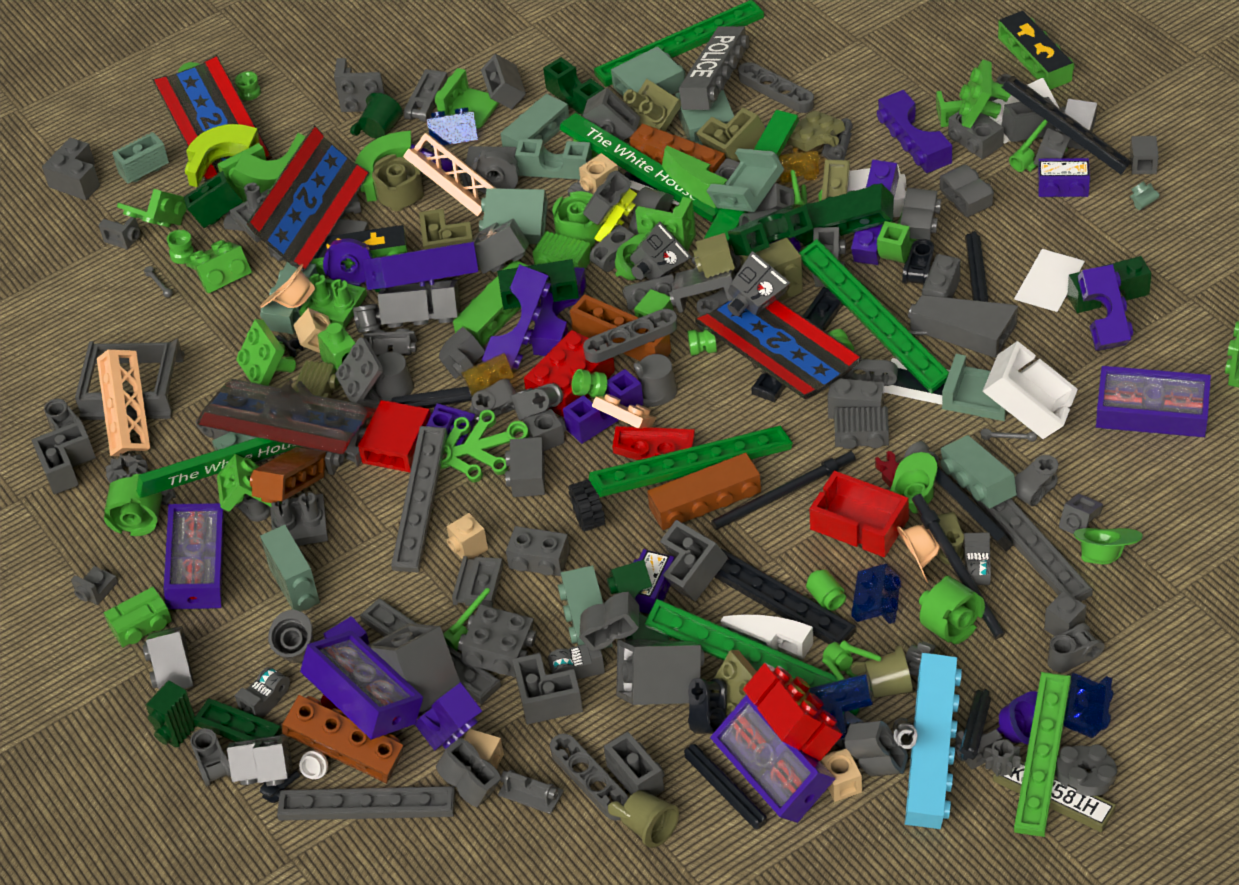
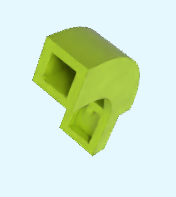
[185,124,260,188]

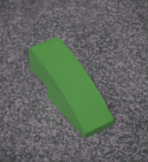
[662,146,728,208]

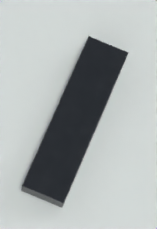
[935,467,1013,552]

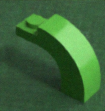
[354,131,413,202]
[230,133,306,191]
[877,213,919,263]

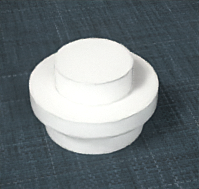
[299,750,328,779]

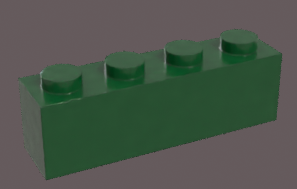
[795,183,894,246]

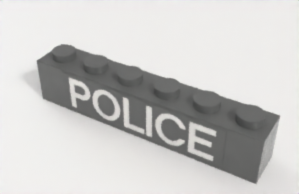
[679,26,750,110]

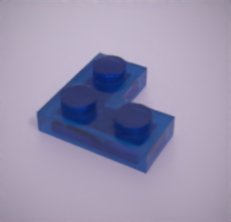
[810,674,873,739]

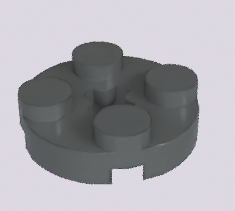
[470,150,519,194]
[1055,744,1117,796]

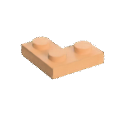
[592,394,656,429]

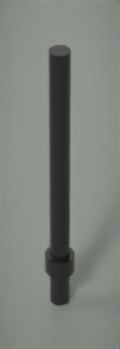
[711,451,856,530]
[912,494,1005,639]

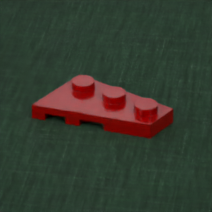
[612,426,695,461]

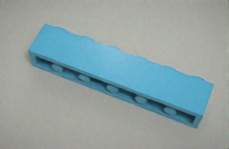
[904,653,962,829]

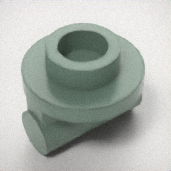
[1129,181,1159,210]

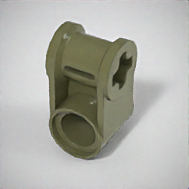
[938,512,964,565]

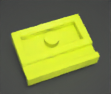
[594,188,637,242]

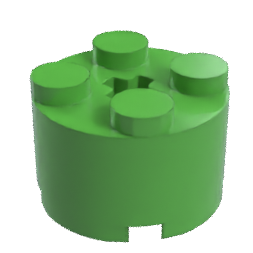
[552,191,604,248]
[104,474,162,536]
[919,576,985,644]

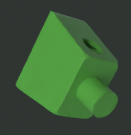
[317,323,355,372]

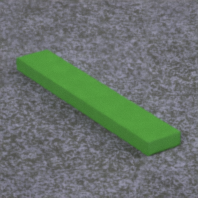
[1014,672,1071,837]

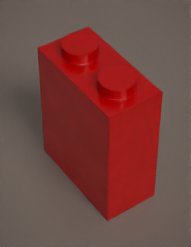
[358,400,431,472]

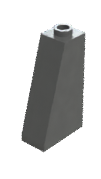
[908,295,1018,358]

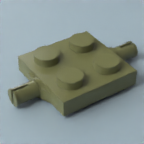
[787,111,846,152]

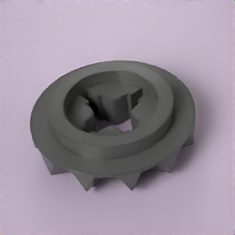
[106,452,148,483]

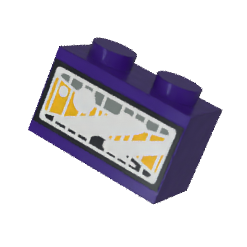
[1038,158,1090,197]
[633,549,675,614]

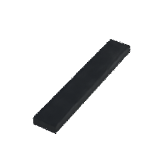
[1002,76,1131,175]
[751,287,844,403]
[715,548,856,644]

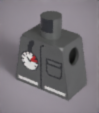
[630,222,692,280]
[727,251,790,316]

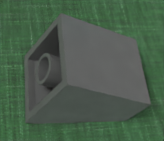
[368,623,460,715]
[616,639,704,705]

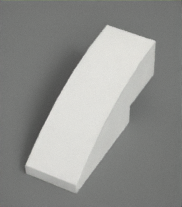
[721,615,813,660]

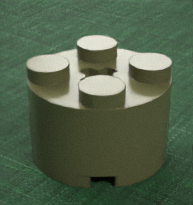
[372,154,424,212]

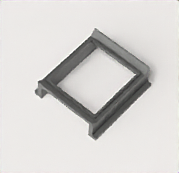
[75,338,185,420]

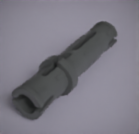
[893,718,918,749]

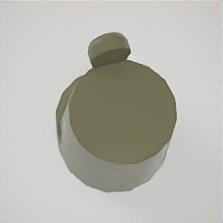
[851,645,913,698]
[607,790,679,848]

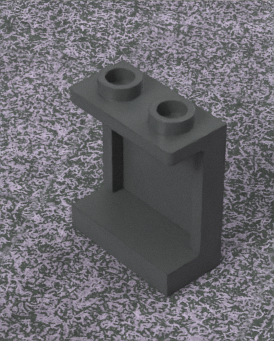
[669,258,738,313]

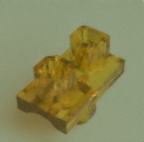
[778,147,819,183]
[461,353,514,396]

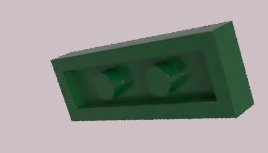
[193,698,282,742]

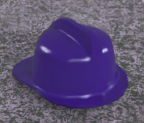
[996,691,1038,745]

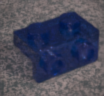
[427,107,478,147]
[851,563,901,624]
[1064,673,1113,738]

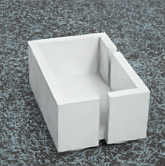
[983,341,1078,439]

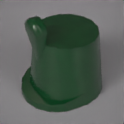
[350,93,403,139]

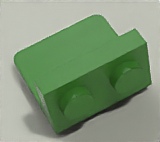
[435,68,499,129]
[117,189,187,228]
[185,240,252,293]

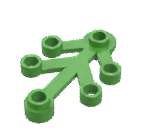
[440,410,529,482]

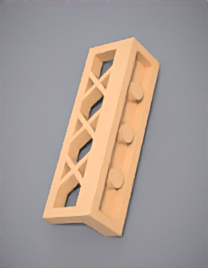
[403,133,497,216]
[97,350,150,456]

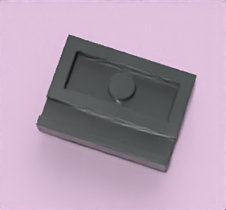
[452,556,503,607]

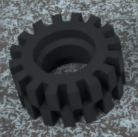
[568,479,605,532]

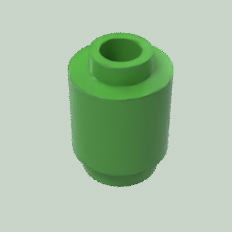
[806,570,846,611]

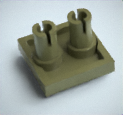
[623,79,681,131]
[712,650,757,717]

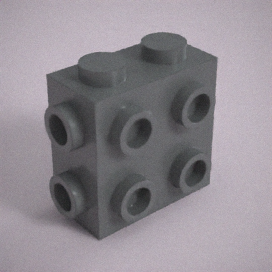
[458,604,537,677]

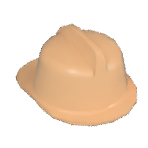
[260,264,315,308]
[897,525,940,583]

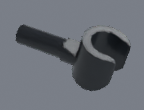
[276,335,304,358]
[260,771,300,803]

